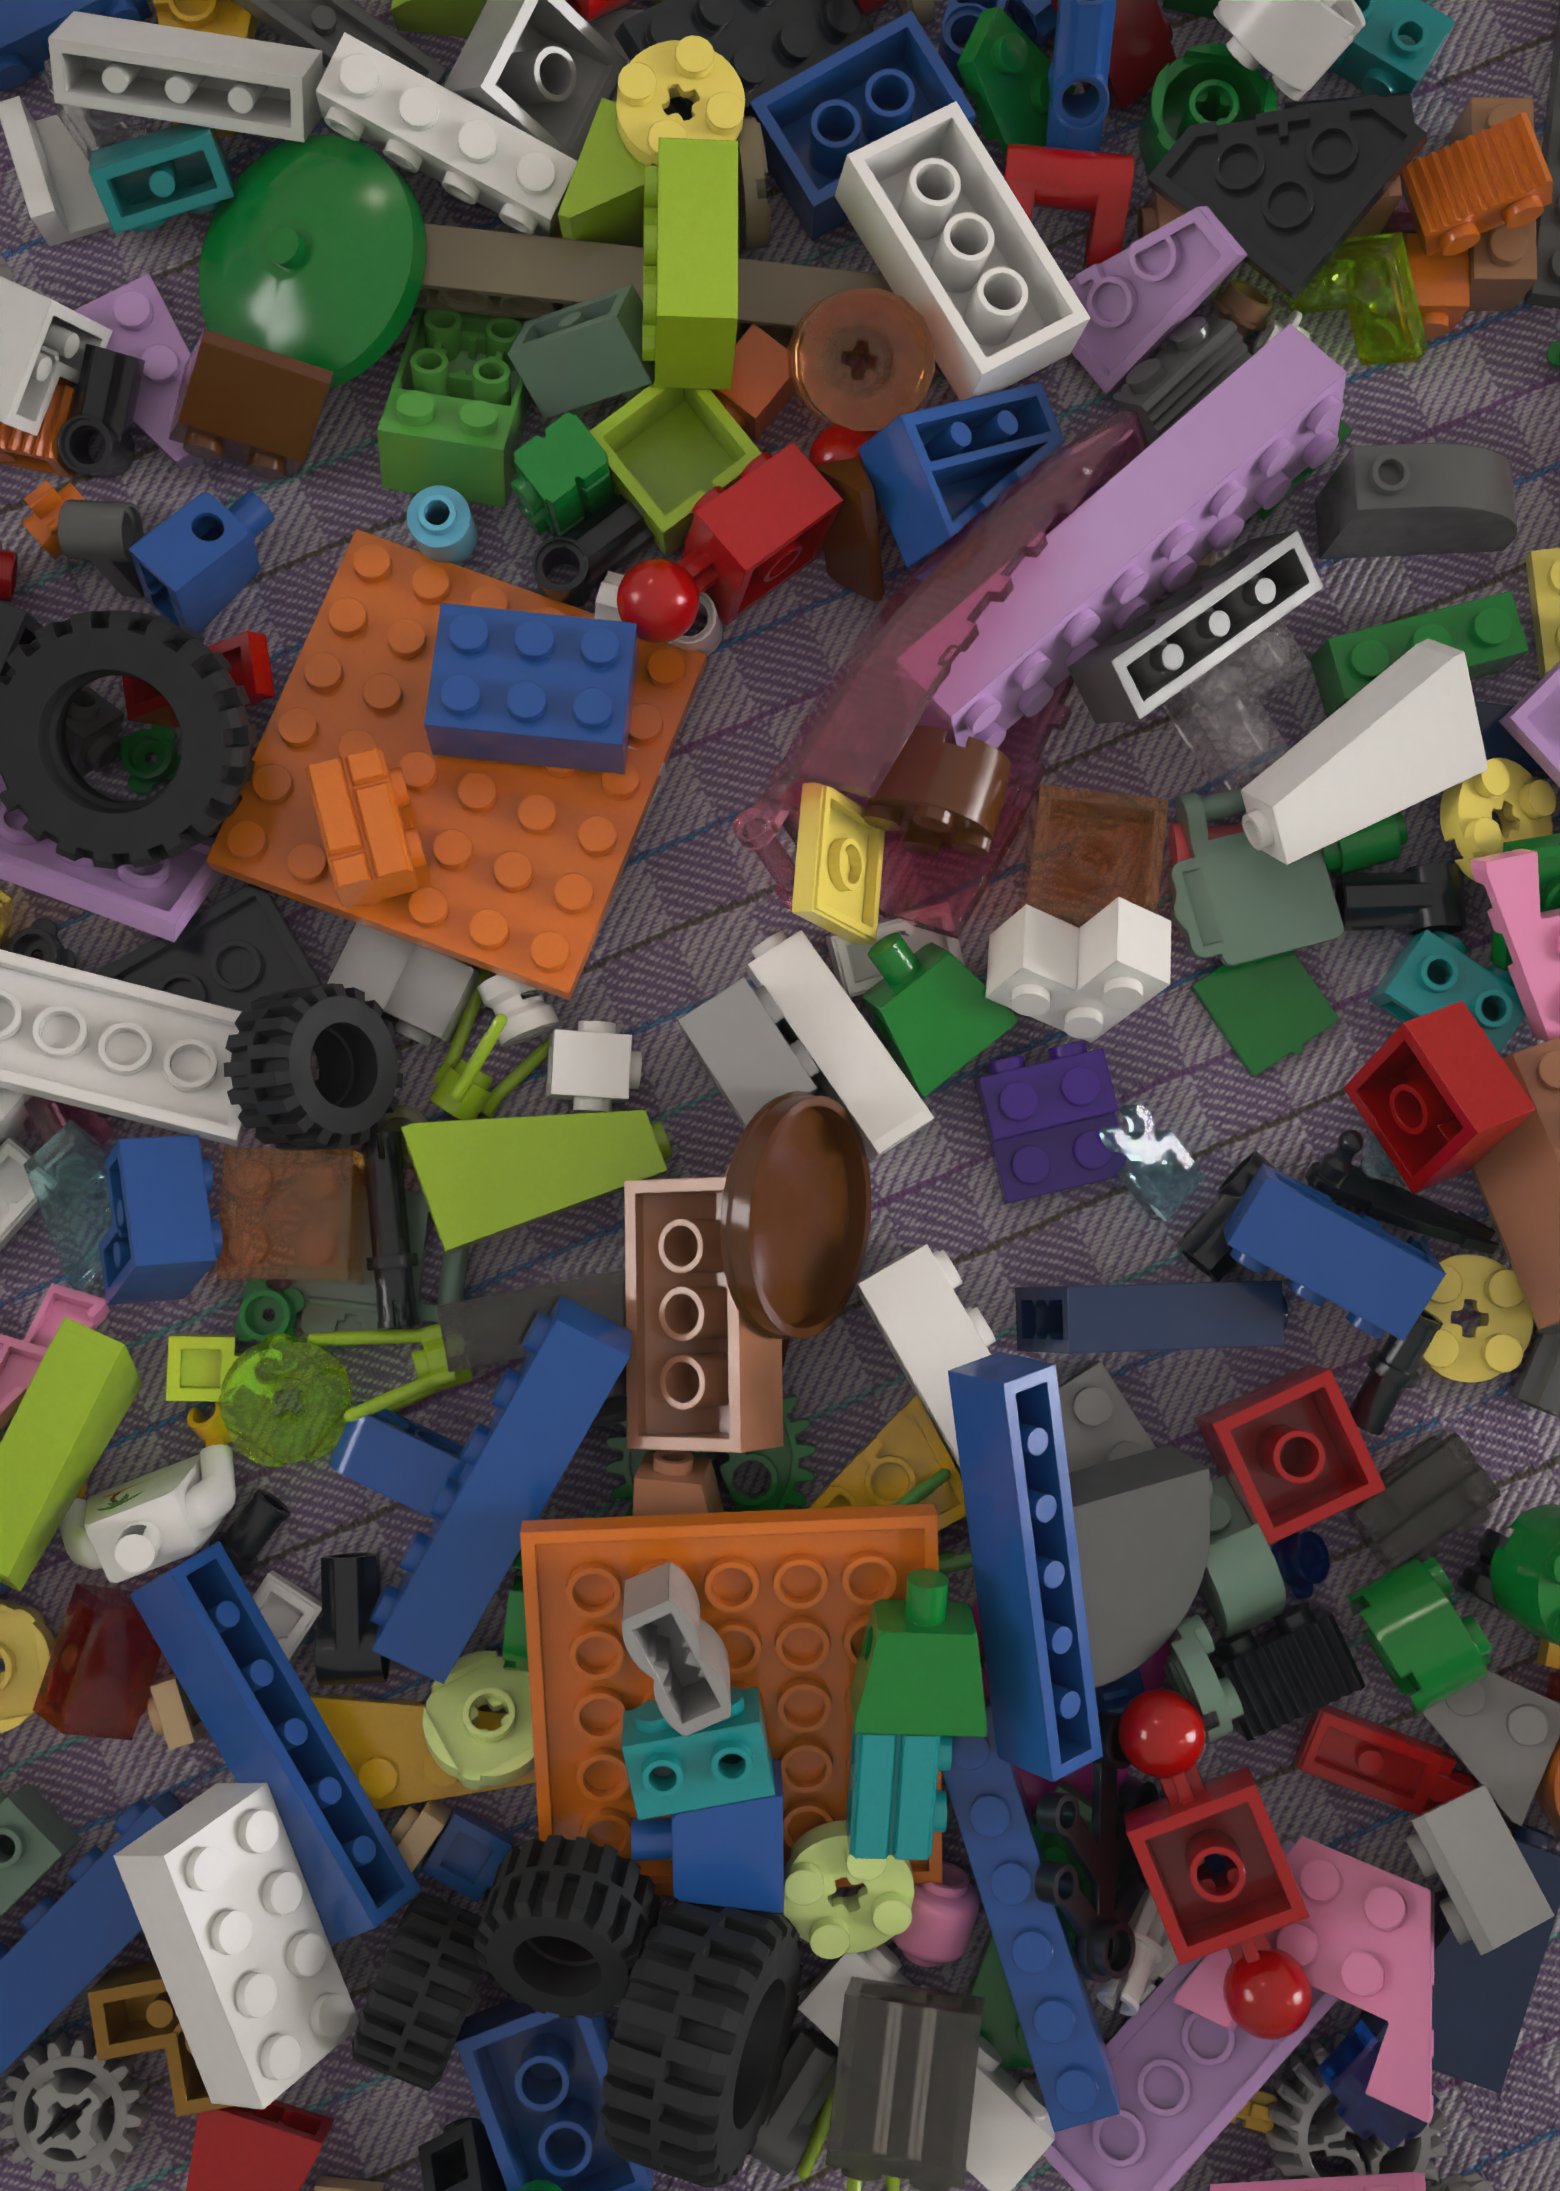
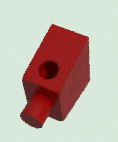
[186,2100,335,2191]

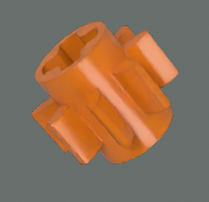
[22,480,85,562]

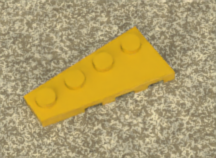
[308,1694,536,1810]

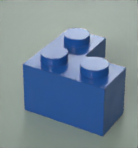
[99,1135,223,1305]

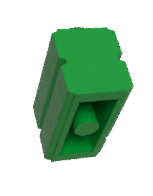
[510,412,615,537]

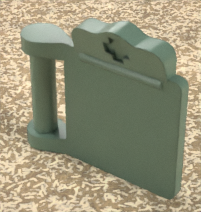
[1168,787,1344,967]
[292,1180,470,1349]

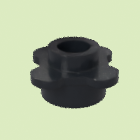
[0,918,77,968]

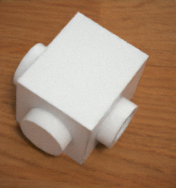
[545,1021,642,1113]

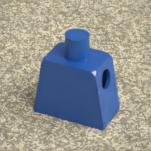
[128,491,275,634]
[631,1759,784,1913]

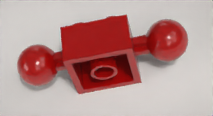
[617,421,877,643]
[1118,1689,1312,2040]

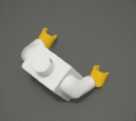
[59,1402,239,1584]

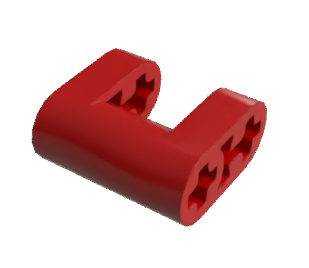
[1002,143,1134,270]

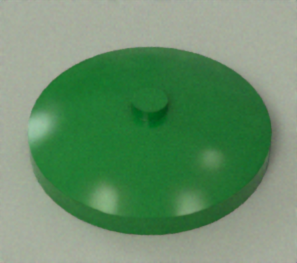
[198,135,427,389]

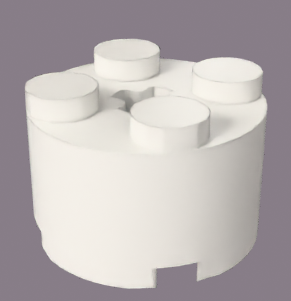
[1213,0,1366,101]

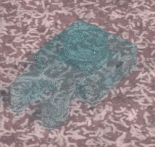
[1099,1105,1206,1221]

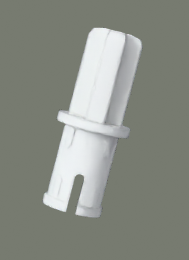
[1096,1889,1166,2016]

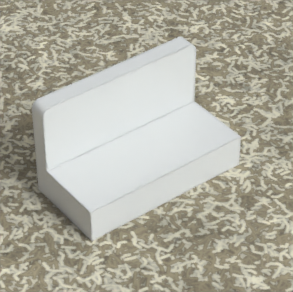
[0,96,112,246]

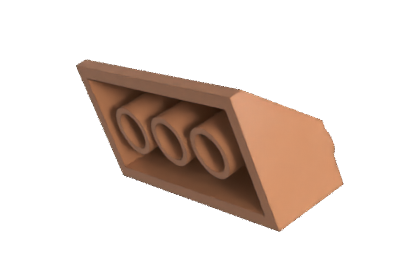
[1471,1037,1560,1330]
[624,1177,784,1453]

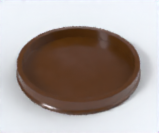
[720,1091,871,1339]

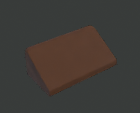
[815,457,885,602]

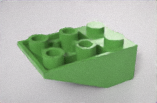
[377,308,530,508]

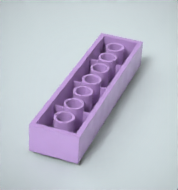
[898,323,1347,749]

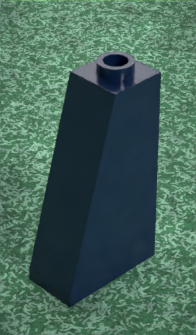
[1015,1280,1289,1354]
[1357,1823,1560,2094]

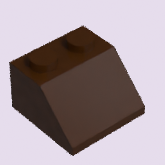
[169,329,333,480]

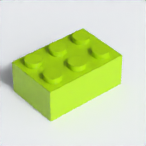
[642,137,738,390]

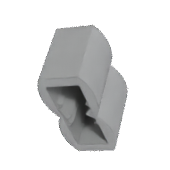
[327,923,482,1047]
[622,1561,731,1737]

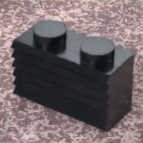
[1208,1602,1366,1741]

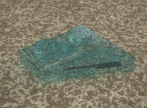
[23,1119,113,1291]

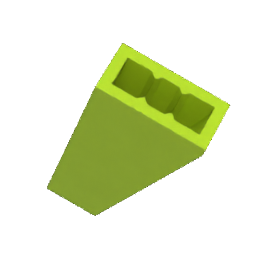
[401,1110,673,1255]
[0,1317,143,1592]

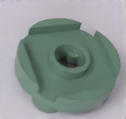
[1163,1614,1244,1744]

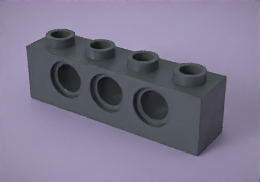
[1067,530,1323,724]

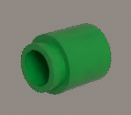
[1321,811,1408,876]

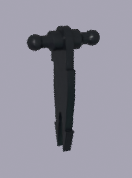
[1305,1130,1499,1254]

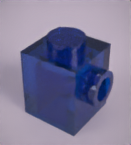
[1317,2019,1439,2151]

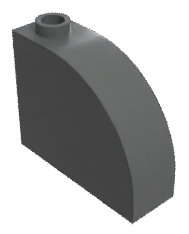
[1315,443,1517,560]
[1069,1445,1213,1688]

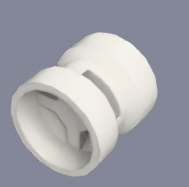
[477,974,560,1047]

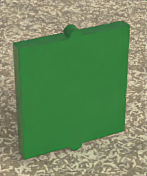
[1190,951,1340,1078]

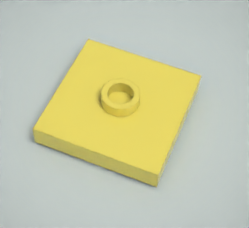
[791,781,885,945]

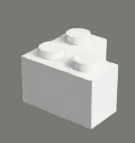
[0,276,113,436]
[985,897,1171,1043]

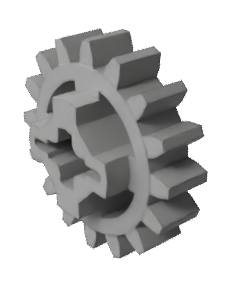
[0,2030,150,2189]

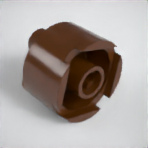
[863,725,1012,857]

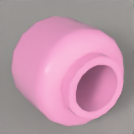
[891,1860,980,1967]

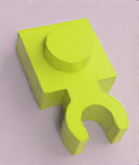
[166,1333,281,1402]

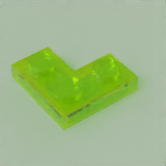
[1287,232,1428,366]

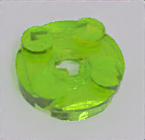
[218,1333,353,1467]

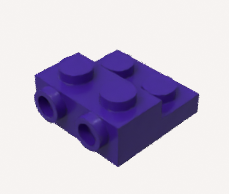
[974,1040,1130,1204]

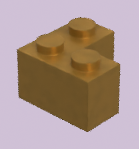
[87,1960,232,2117]

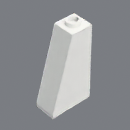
[1241,639,1488,865]
[747,930,934,1162]

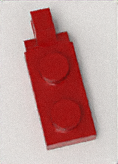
[1294,1705,1479,1815]

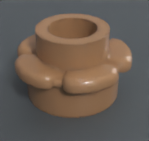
[1214,279,1273,337]

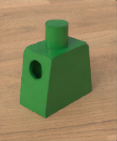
[862,932,1019,1097]
[850,1569,987,1737]

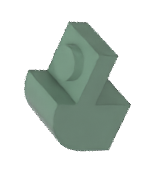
[1198,1475,1286,1640]

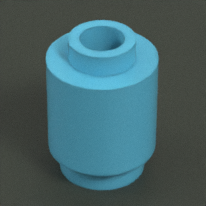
[407,485,478,565]

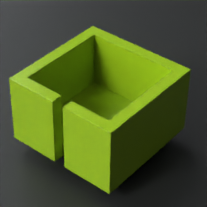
[589,382,762,557]

